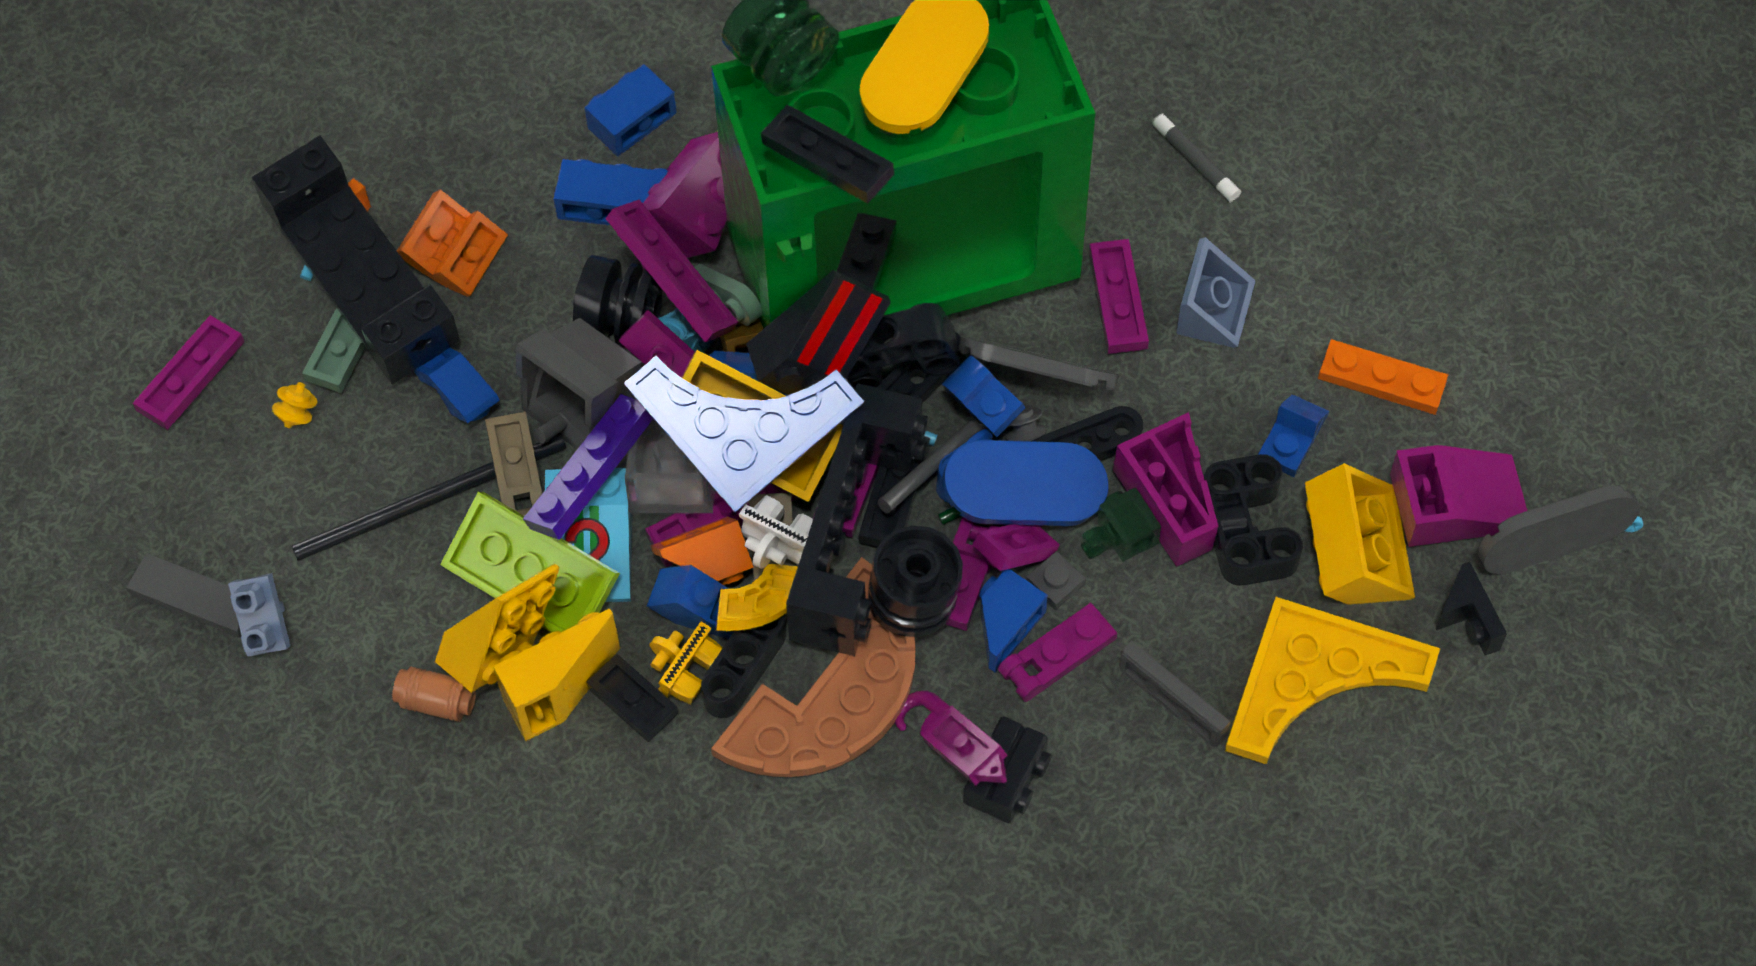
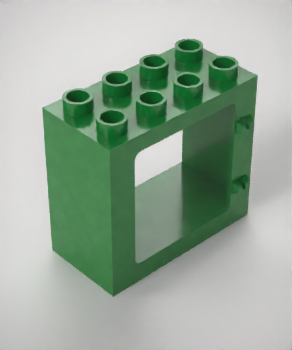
[711,0,1096,328]

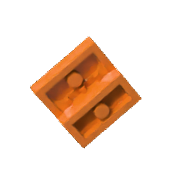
[397,189,508,297]

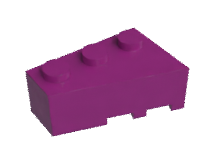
[643,132,727,258]

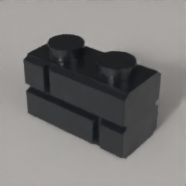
[963,716,1052,823]

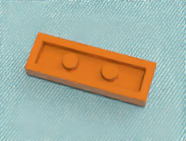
[1318,339,1448,415]

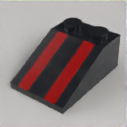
[746,270,891,395]

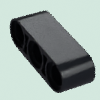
[701,614,787,718]

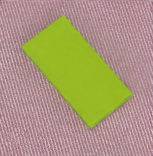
[440,492,620,632]

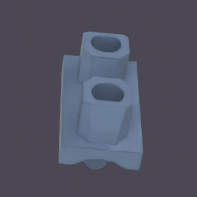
[228,573,291,657]

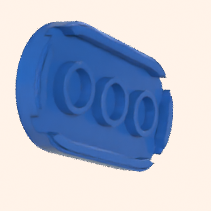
[942,440,1108,526]

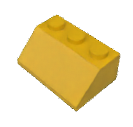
[1305,463,1415,605]

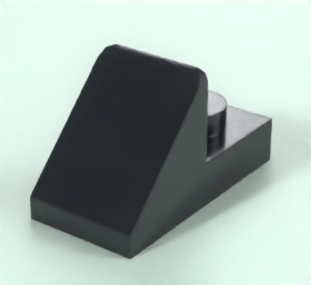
[1436,561,1507,656]

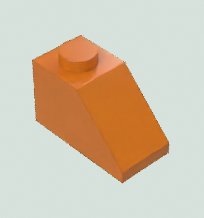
[650,516,754,585]

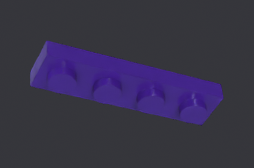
[523,394,653,540]

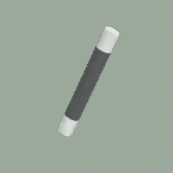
[1152,114,1241,202]

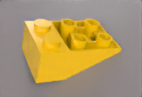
[435,564,560,693]
[493,608,620,741]

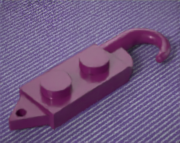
[895,690,1008,786]

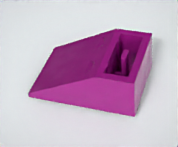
[1390,445,1527,547]

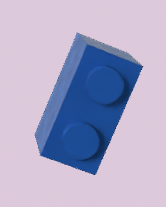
[584,64,677,157]

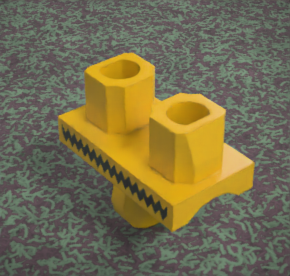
[649,621,723,705]

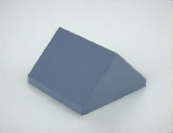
[1176,237,1256,348]

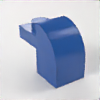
[942,355,1026,437]

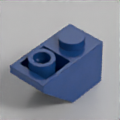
[647,565,734,639]

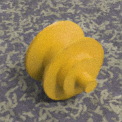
[272,382,317,428]

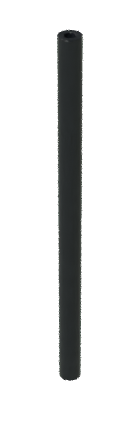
[291,434,566,561]

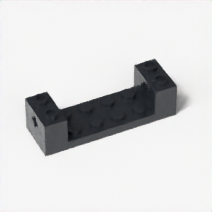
[251,135,460,384]
[786,383,928,656]

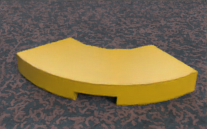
[716,563,798,631]

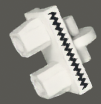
[739,495,813,569]

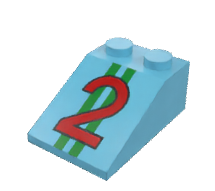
[545,468,633,602]

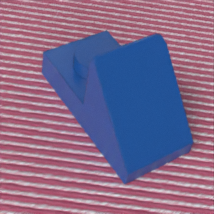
[1258,394,1329,477]

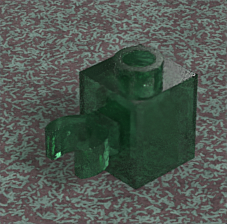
[1081,487,1161,562]

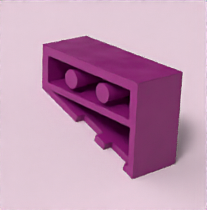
[1113,412,1218,567]

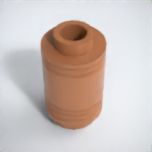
[392,666,476,722]

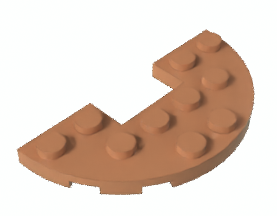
[711,557,915,777]

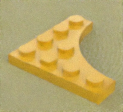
[1225,597,1440,764]

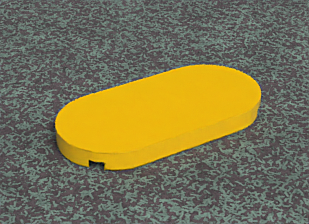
[860,0,989,134]

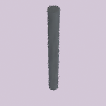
[878,416,987,513]

